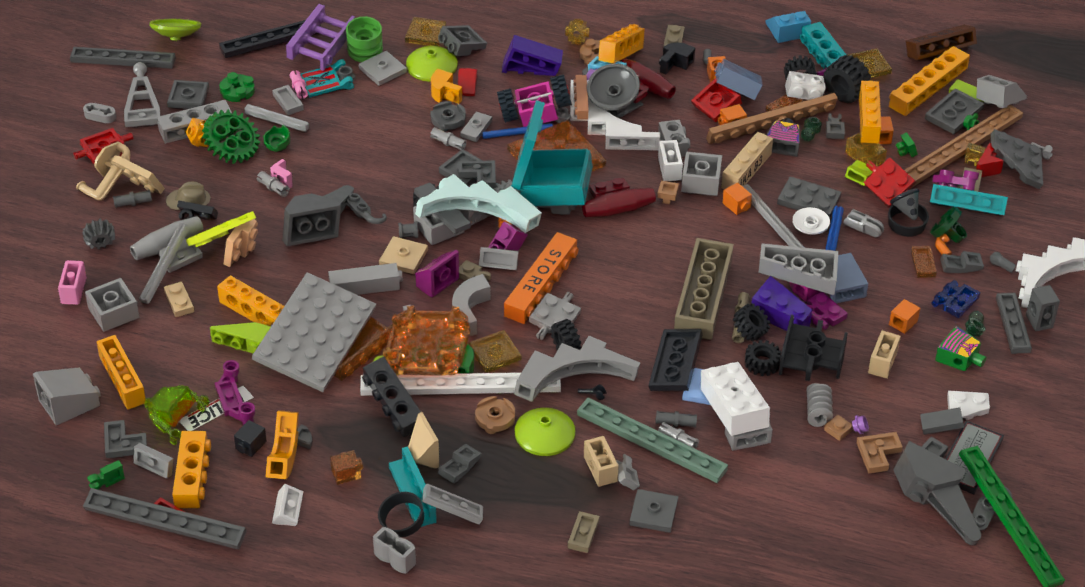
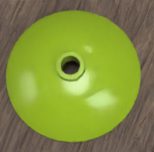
[149,19,201,40]
[406,46,458,82]
[515,408,575,456]

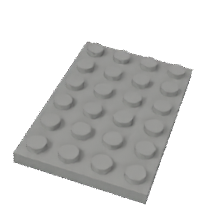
[252,272,376,392]

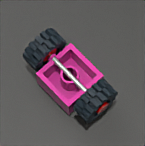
[497,74,572,127]

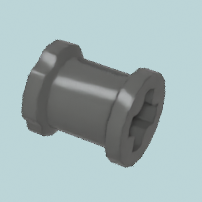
[398,221,418,239]

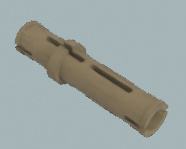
[732,292,751,343]

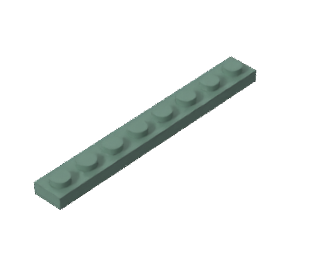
[577,398,728,483]

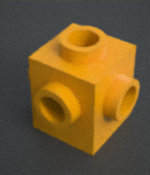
[186,118,208,147]

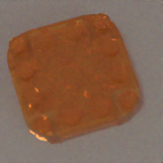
[383,305,470,376]

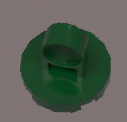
[930,207,967,243]

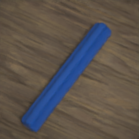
[825,206,844,251]

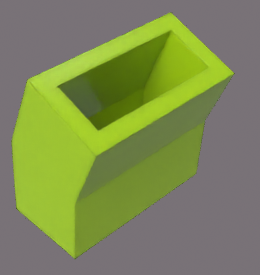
[845,160,872,186]

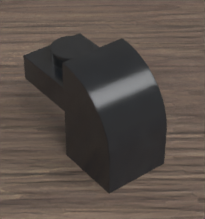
[659,42,695,75]

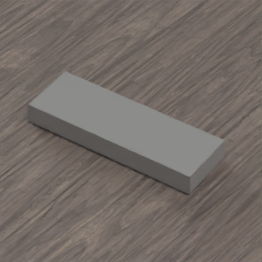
[422,484,483,525]

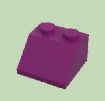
[416,250,459,298]

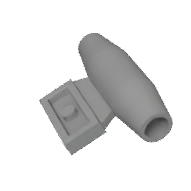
[130,216,203,273]

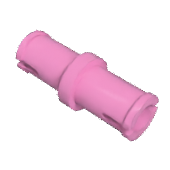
[290,70,308,99]

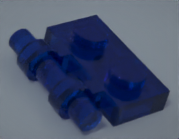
[931,280,980,318]

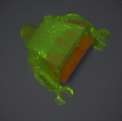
[144,385,209,445]

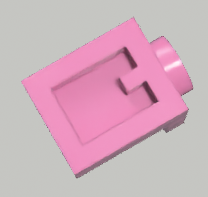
[270,159,292,191]

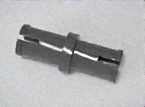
[113,190,152,208]
[655,411,697,428]

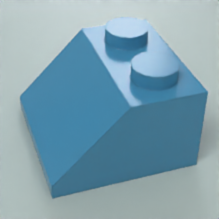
[765,11,811,43]

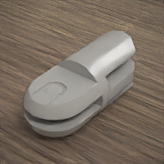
[843,209,884,237]

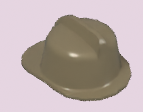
[166,181,211,210]

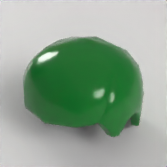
[263,125,290,152]

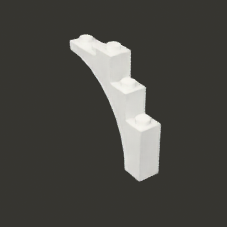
[1016,237,1085,308]

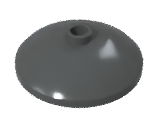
[587,64,640,110]

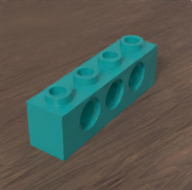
[800,22,846,69]

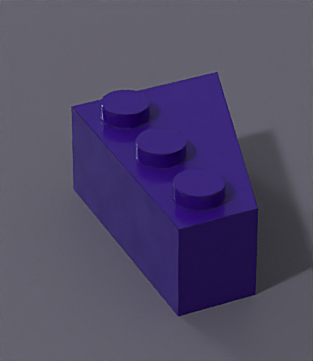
[502,35,563,76]
[751,276,812,331]

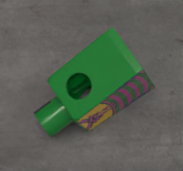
[935,326,987,371]

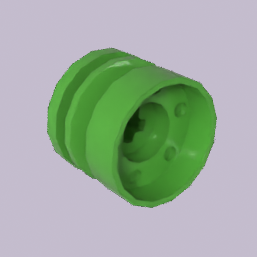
[346,16,383,62]

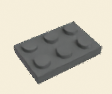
[925,88,984,134]
[777,177,841,219]

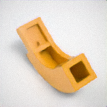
[266,410,299,479]

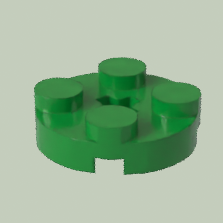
[219,72,255,102]

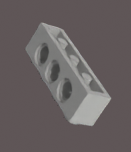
[157,100,232,144]

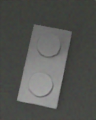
[133,443,173,479]

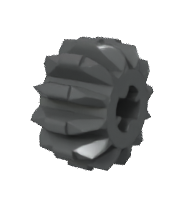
[83,218,115,249]

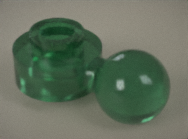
[801,117,822,141]
[965,311,986,337]

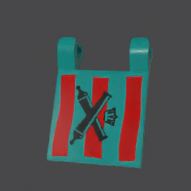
[301,59,354,98]

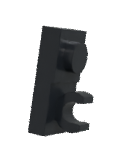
[177,200,218,220]

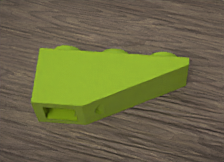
[210,322,271,354]

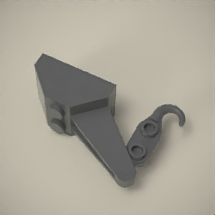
[282,185,387,246]
[893,441,1013,545]

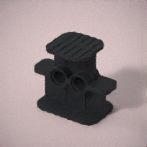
[779,314,848,381]

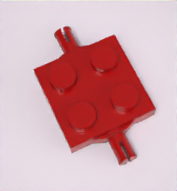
[73,128,134,164]
[863,157,916,208]

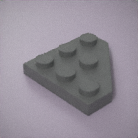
[991,129,1043,189]

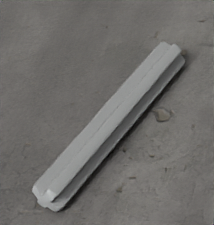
[244,104,309,132]

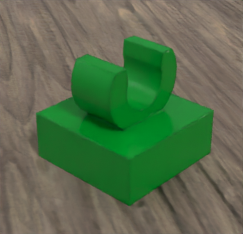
[896,132,918,158]

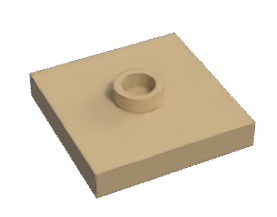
[379,236,428,275]

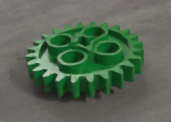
[202,109,260,164]

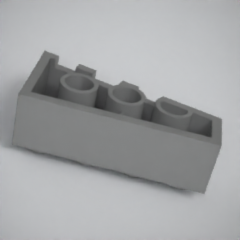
[759,243,838,295]

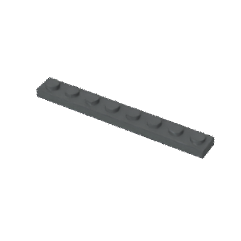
[83,488,247,550]

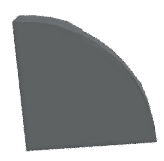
[297,424,313,449]

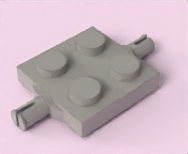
[529,292,581,340]

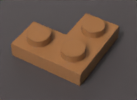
[856,432,902,474]

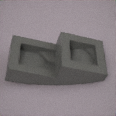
[940,251,984,273]
[438,444,482,483]

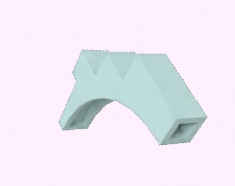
[415,174,542,233]

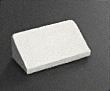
[272,484,303,526]

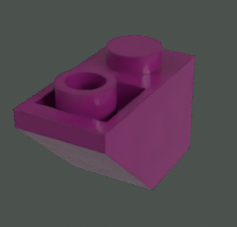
[488,222,528,251]

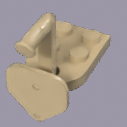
[76,142,165,201]

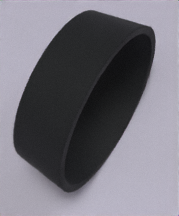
[888,203,929,237]
[378,492,425,537]

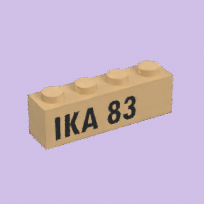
[721,132,773,189]

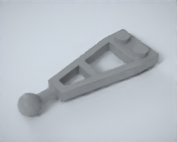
[124,62,161,127]

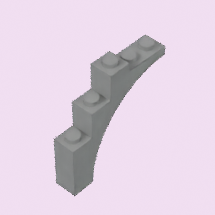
[514,336,640,402]

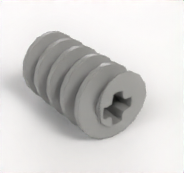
[807,383,833,427]

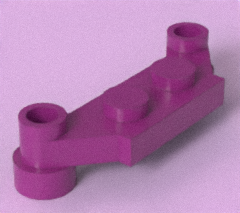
[932,170,979,191]
[215,360,255,425]

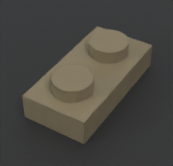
[663,25,685,47]
[568,511,600,553]

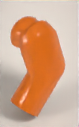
[935,233,952,255]

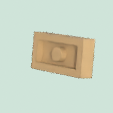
[164,282,194,317]

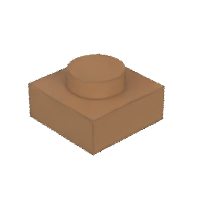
[824,415,853,441]

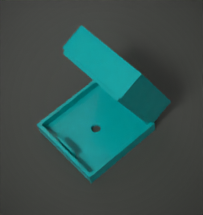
[511,100,593,206]

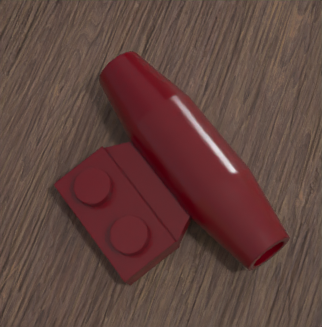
[620,58,676,104]
[582,178,656,217]

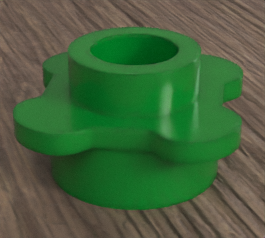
[963,113,979,130]

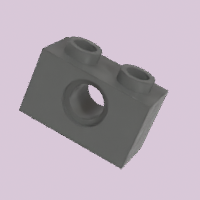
[1026,285,1060,332]

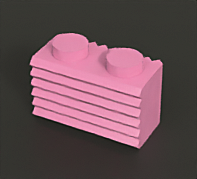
[58,260,87,305]

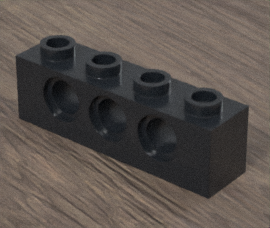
[362,356,421,437]

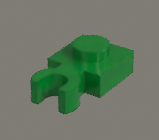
[87,460,125,490]

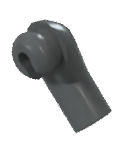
[990,252,1016,273]

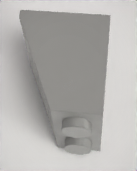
[33,367,101,426]

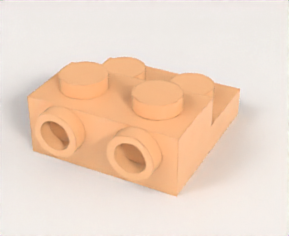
[223,219,258,267]

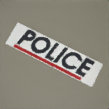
[179,386,254,431]

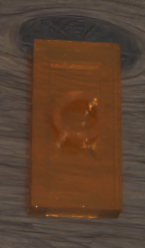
[766,94,803,112]

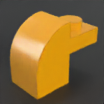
[431,69,462,104]

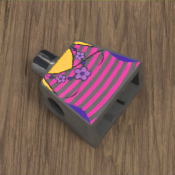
[767,118,800,157]

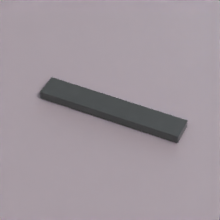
[70,47,176,69]

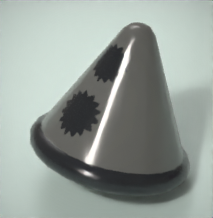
[890,188,919,220]

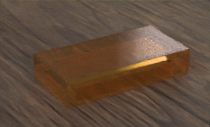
[911,246,937,278]

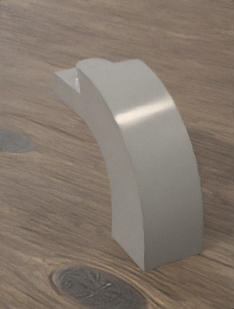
[452,274,491,336]

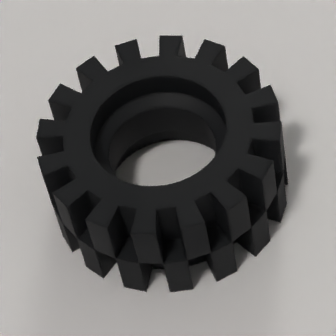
[784,55,817,80]
[733,303,770,341]
[550,319,582,350]
[745,340,781,376]

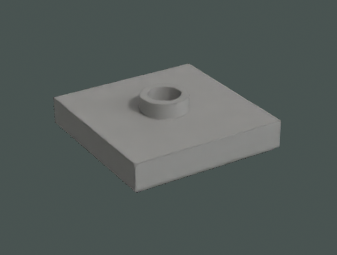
[358,51,407,86]

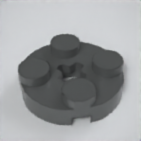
[430,101,466,132]

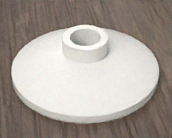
[793,207,830,235]

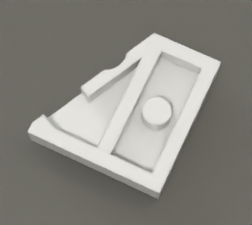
[947,391,990,420]

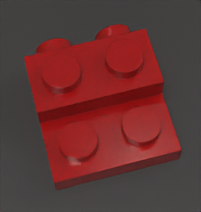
[691,78,742,122]

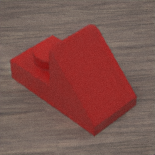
[458,68,477,96]
[976,143,1004,177]

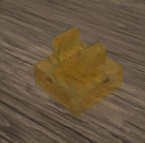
[965,143,986,166]

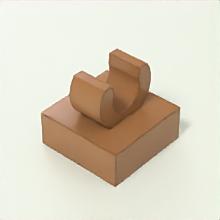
[657,180,679,204]

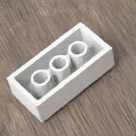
[701,362,770,436]

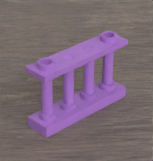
[286,4,355,71]

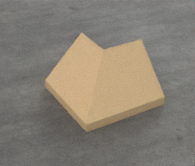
[408,412,439,469]

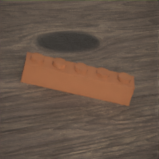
[573,75,589,119]

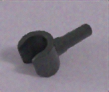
[578,384,607,400]

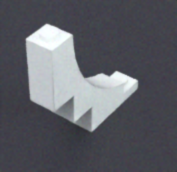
[570,80,660,150]

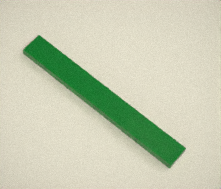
[959,446,1065,587]

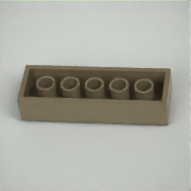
[674,238,734,340]

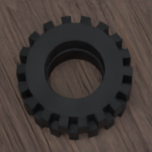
[824,55,872,103]

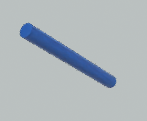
[482,123,553,139]

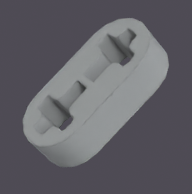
[83,103,116,123]

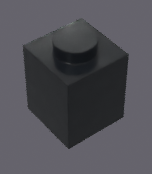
[234,420,267,457]

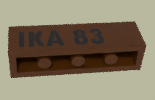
[906,24,977,60]

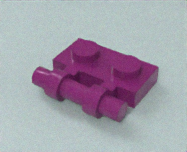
[807,292,848,330]

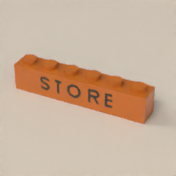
[504,232,579,324]

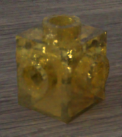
[565,19,590,45]

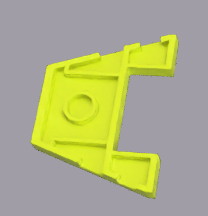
[186,211,256,247]

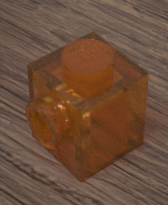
[330,450,363,485]

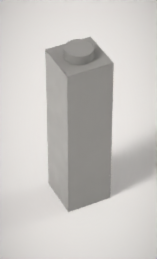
[328,263,403,295]

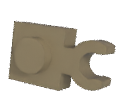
[459,260,491,281]

